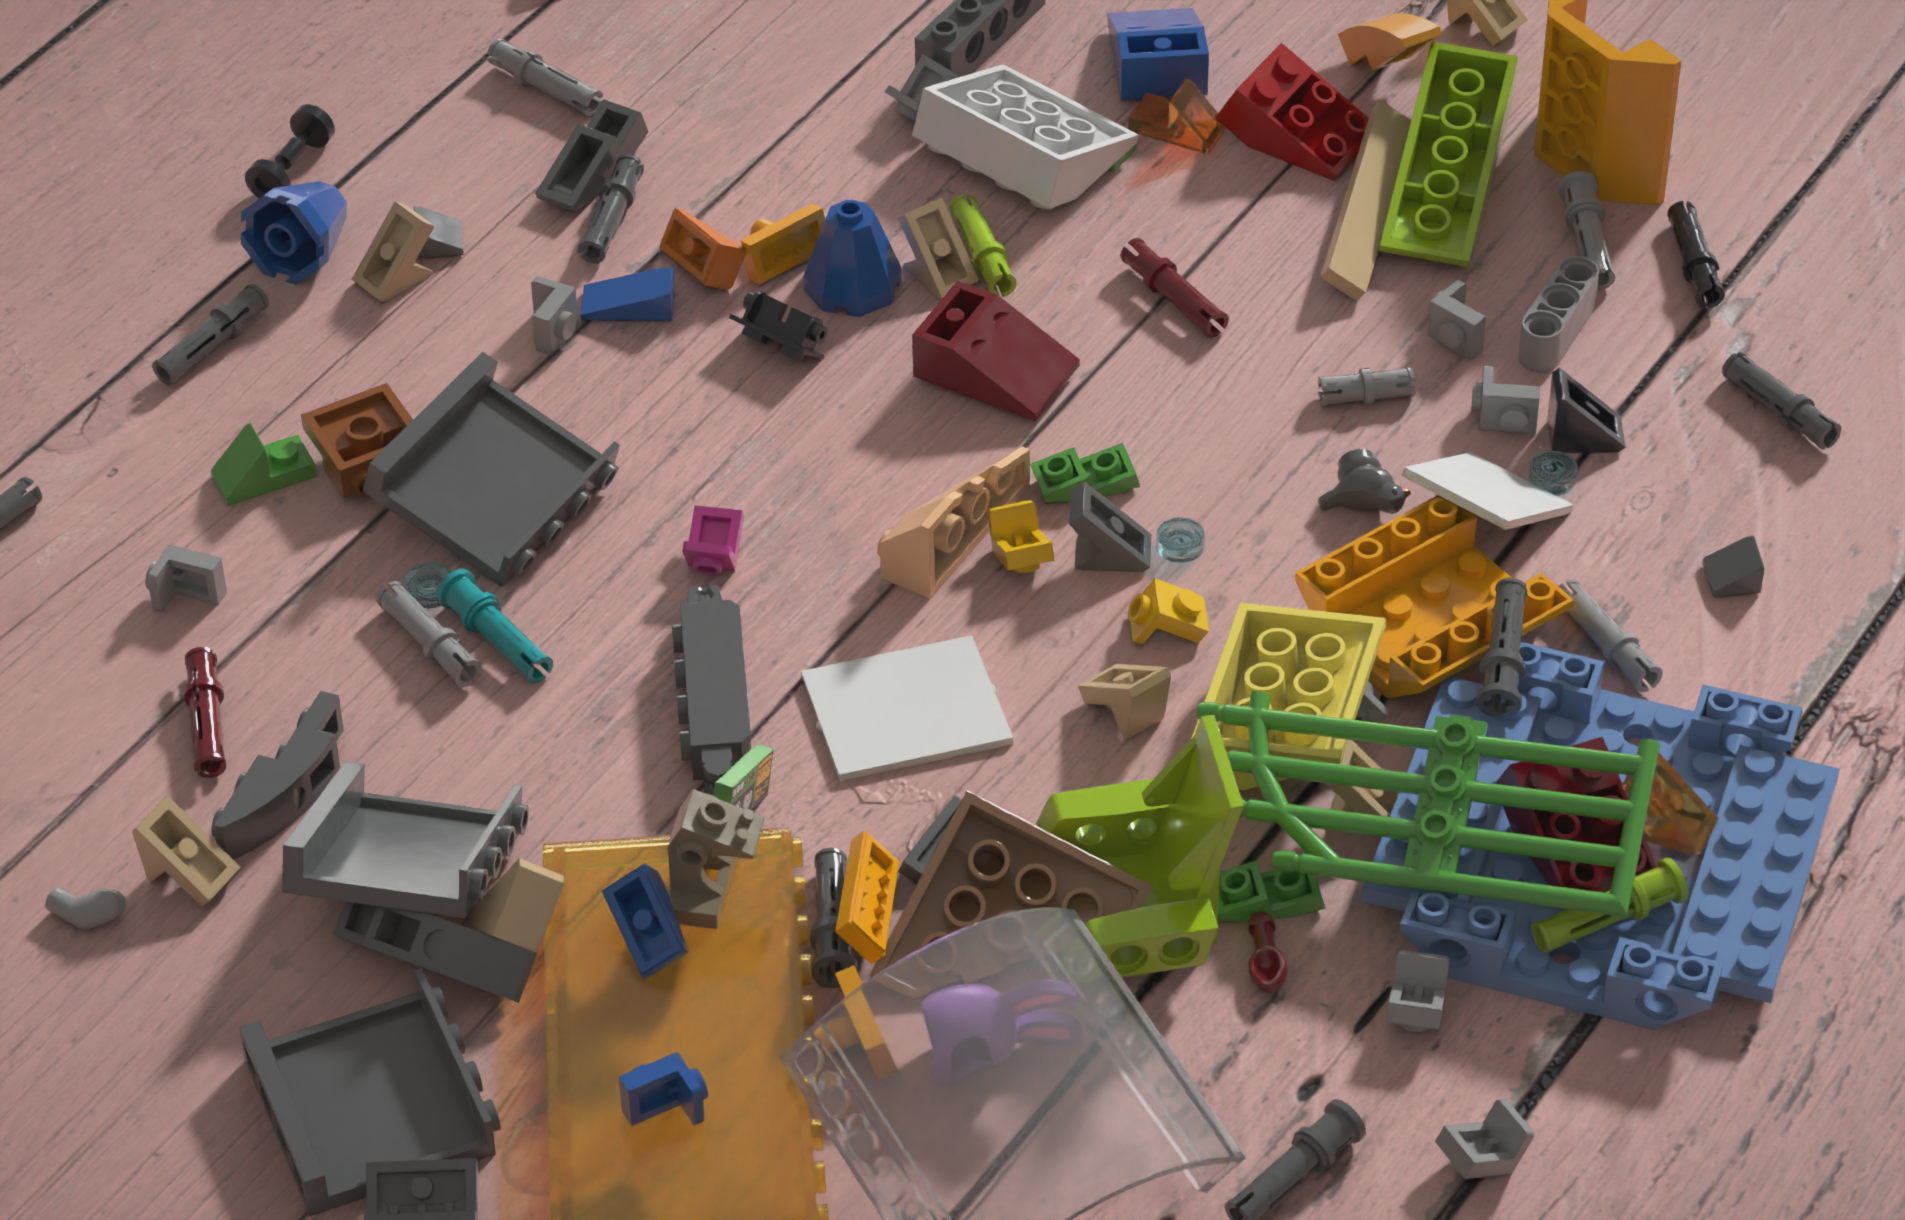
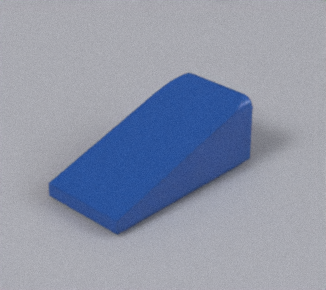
[580,268,675,321]
[601,863,689,980]

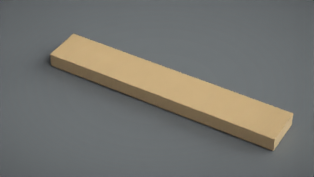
[1320,100,1411,301]

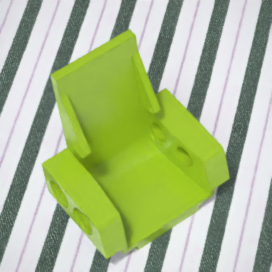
[1035,715,1244,985]

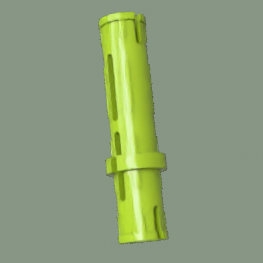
[950,194,1017,297]

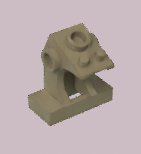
[668,789,764,929]

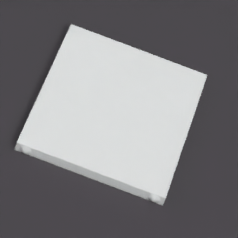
[1401,452,1573,530]

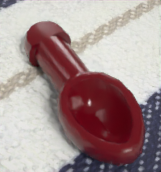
[1248,912,1288,993]

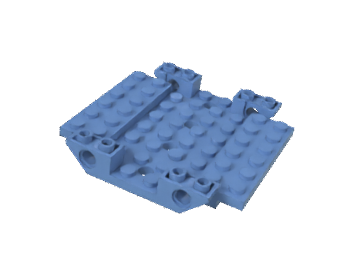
[1362,642,1840,1030]

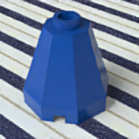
[241,181,347,285]
[803,200,901,317]

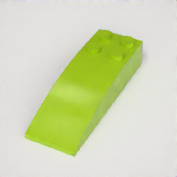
[1379,41,1518,267]

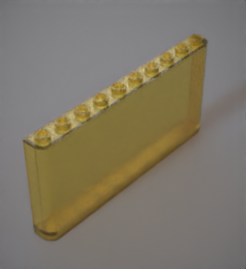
[543,827,829,1220]

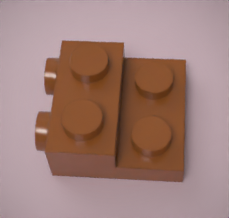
[301,383,413,498]

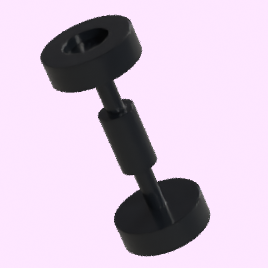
[245,104,335,198]

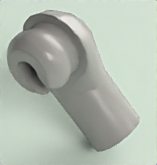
[45,887,126,930]

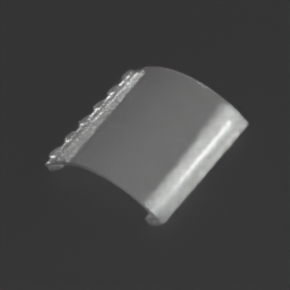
[779,907,1246,1220]

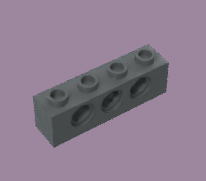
[914,0,1045,77]

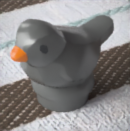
[1318,449,1411,514]

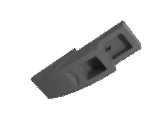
[211,691,344,860]
[333,901,537,1003]

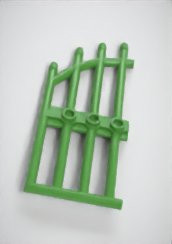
[1196,691,1660,917]

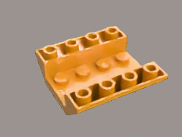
[1534,0,1681,205]
[1295,495,1574,698]

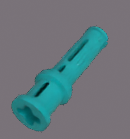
[436,568,553,683]

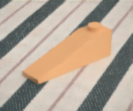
[877,446,1030,599]

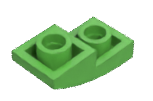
[1030,443,1140,502]
[1218,860,1326,922]

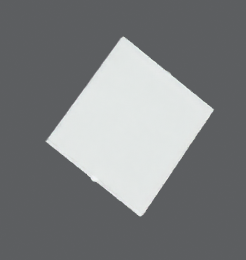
[801,635,1013,782]

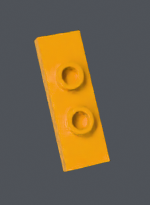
[835,831,899,965]

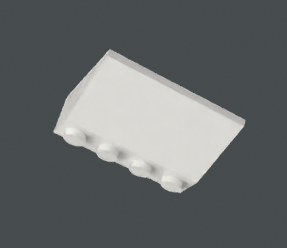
[912,64,1139,209]

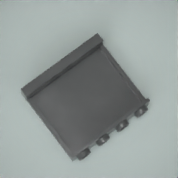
[363,352,620,587]
[282,761,529,918]
[239,968,501,1216]

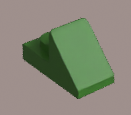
[210,423,317,506]

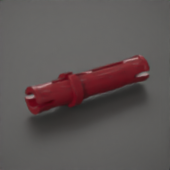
[1120,238,1229,338]
[184,647,227,778]

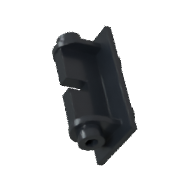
[729,291,828,362]

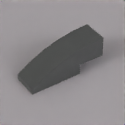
[535,99,649,212]

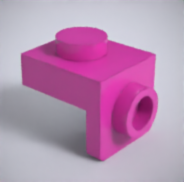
[682,505,744,574]

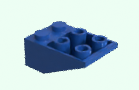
[1107,8,1209,101]

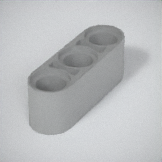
[1518,256,1599,372]

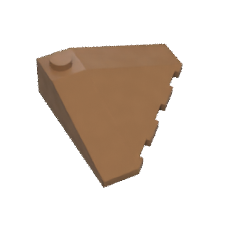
[870,790,1153,1000]

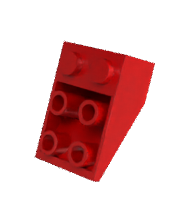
[1215,42,1369,181]

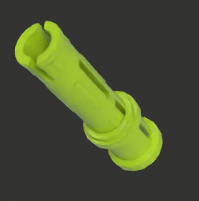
[1531,857,1688,954]

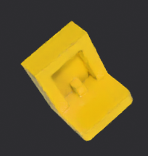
[987,500,1055,573]
[1128,578,1209,645]

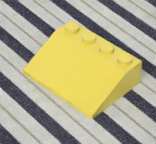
[1191,603,1386,790]

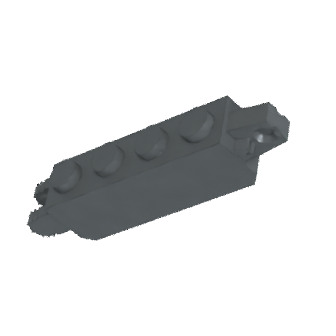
[672,585,751,795]

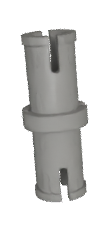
[1318,367,1416,406]

